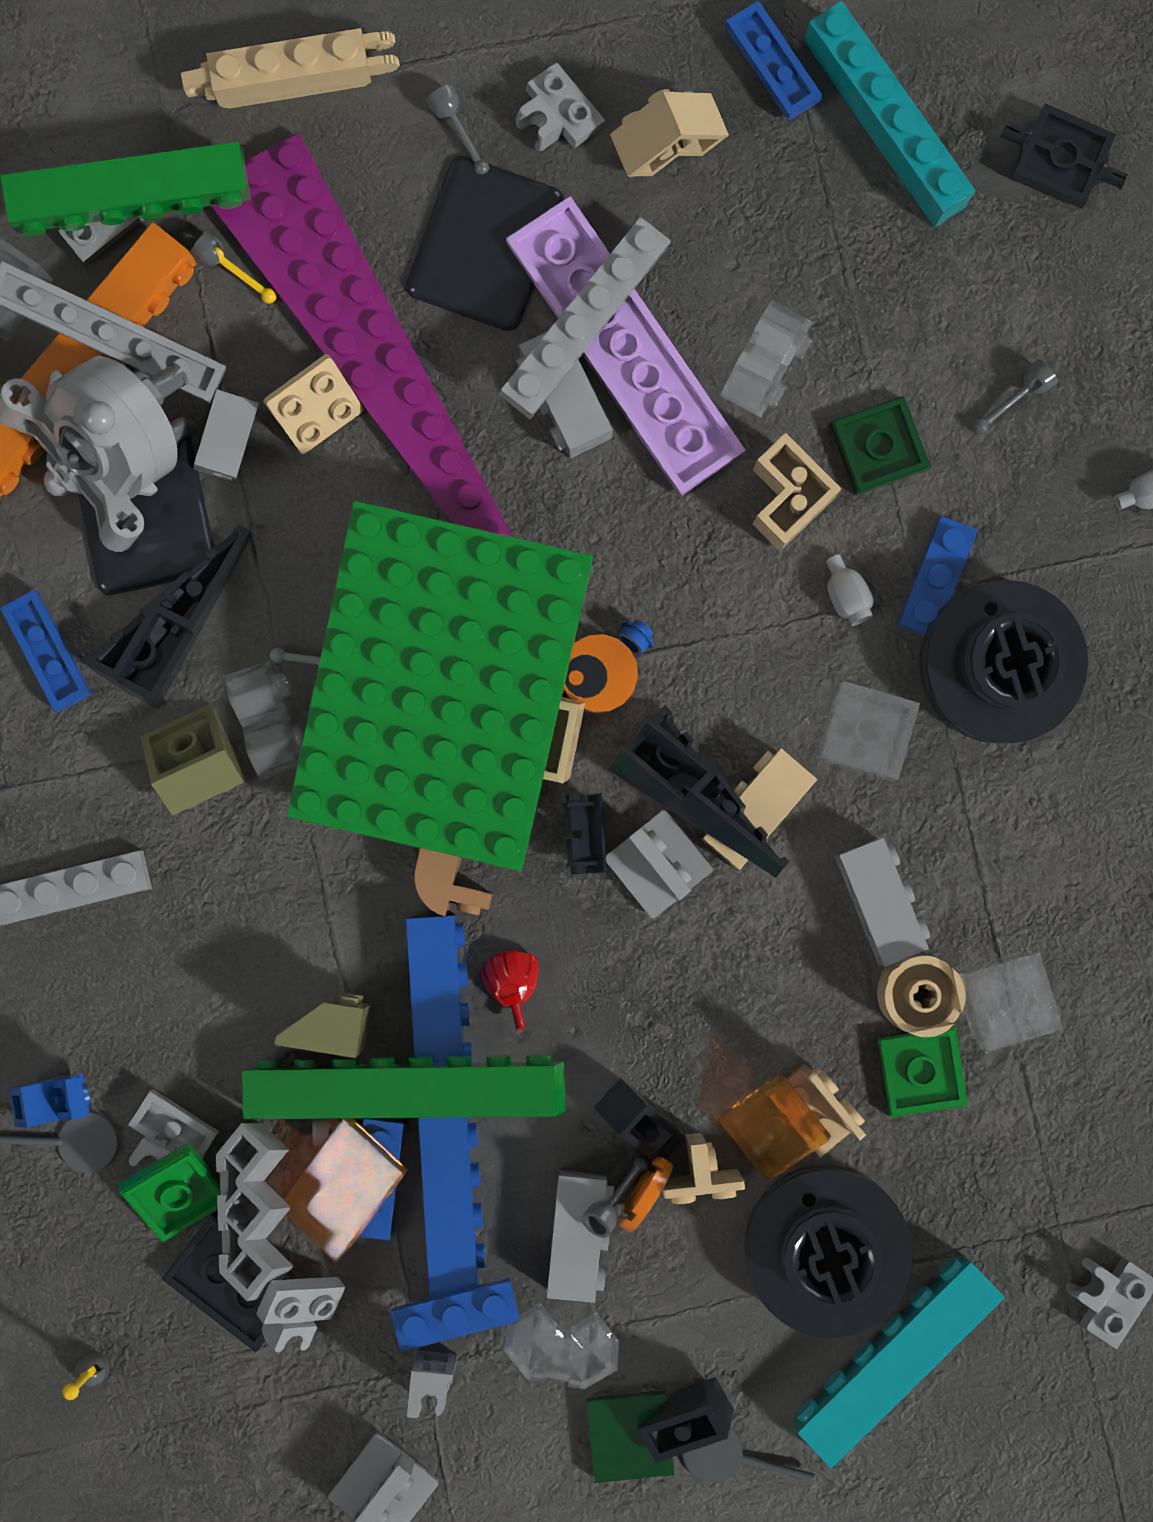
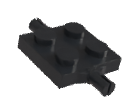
[1000,103,1128,209]

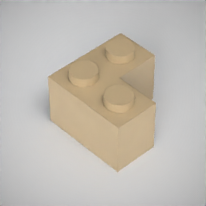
[610,89,729,177]
[753,433,841,552]

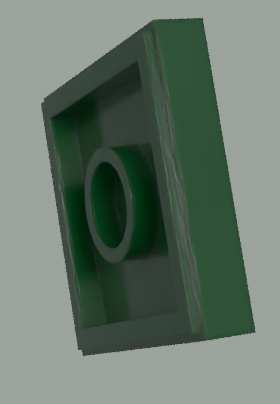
[829,395,931,496]
[586,1390,674,1483]

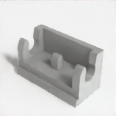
[194,389,259,481]
[407,1350,457,1418]

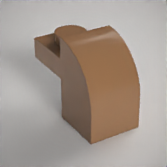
[414,848,493,916]

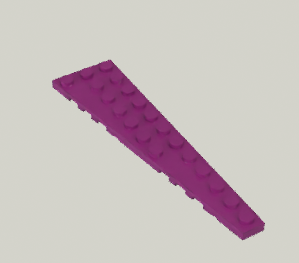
[211,133,513,537]

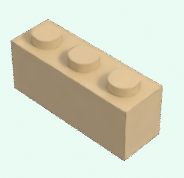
[701,748,818,870]

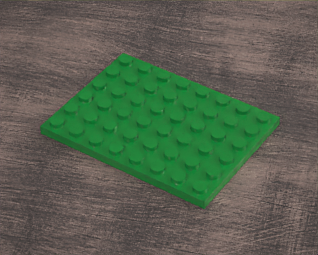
[287,501,594,872]

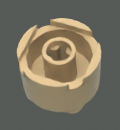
[877,954,966,1037]

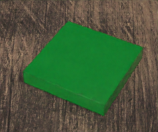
[875,1026,968,1118]
[118,1142,221,1243]

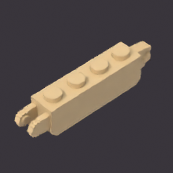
[181,28,400,109]

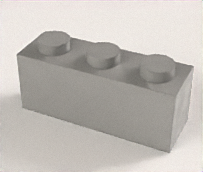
[516,331,613,458]
[834,838,930,967]
[547,1170,614,1303]

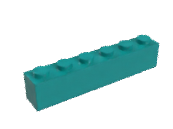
[804,0,976,228]
[793,1255,1005,1469]

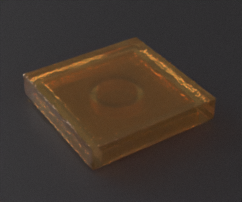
[718,1073,831,1182]

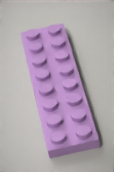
[506,196,746,497]

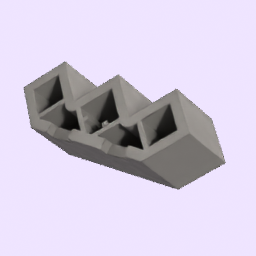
[216,1123,293,1301]

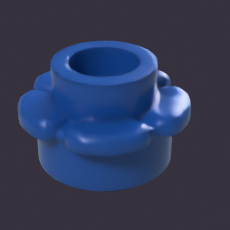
[617,620,653,656]

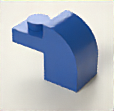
[8,1074,90,1128]

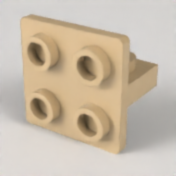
[263,354,364,454]
[662,1133,745,1204]

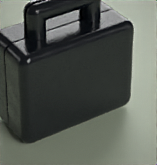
[406,156,564,331]
[78,436,214,595]

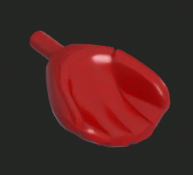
[480,950,539,1031]

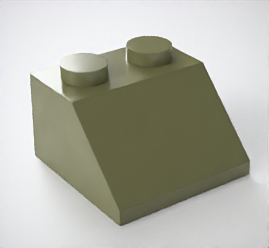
[140,703,244,816]
[274,992,372,1058]

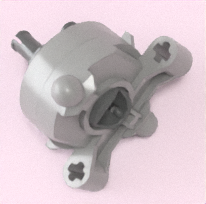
[0,356,193,552]

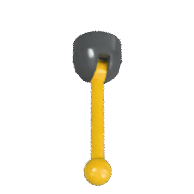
[191,230,277,304]
[62,1352,109,1400]

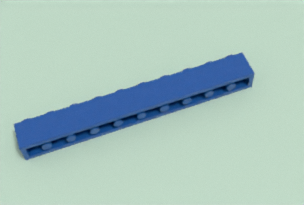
[406,915,486,1298]

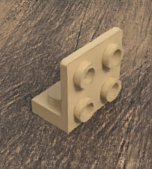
[768,1064,866,1158]

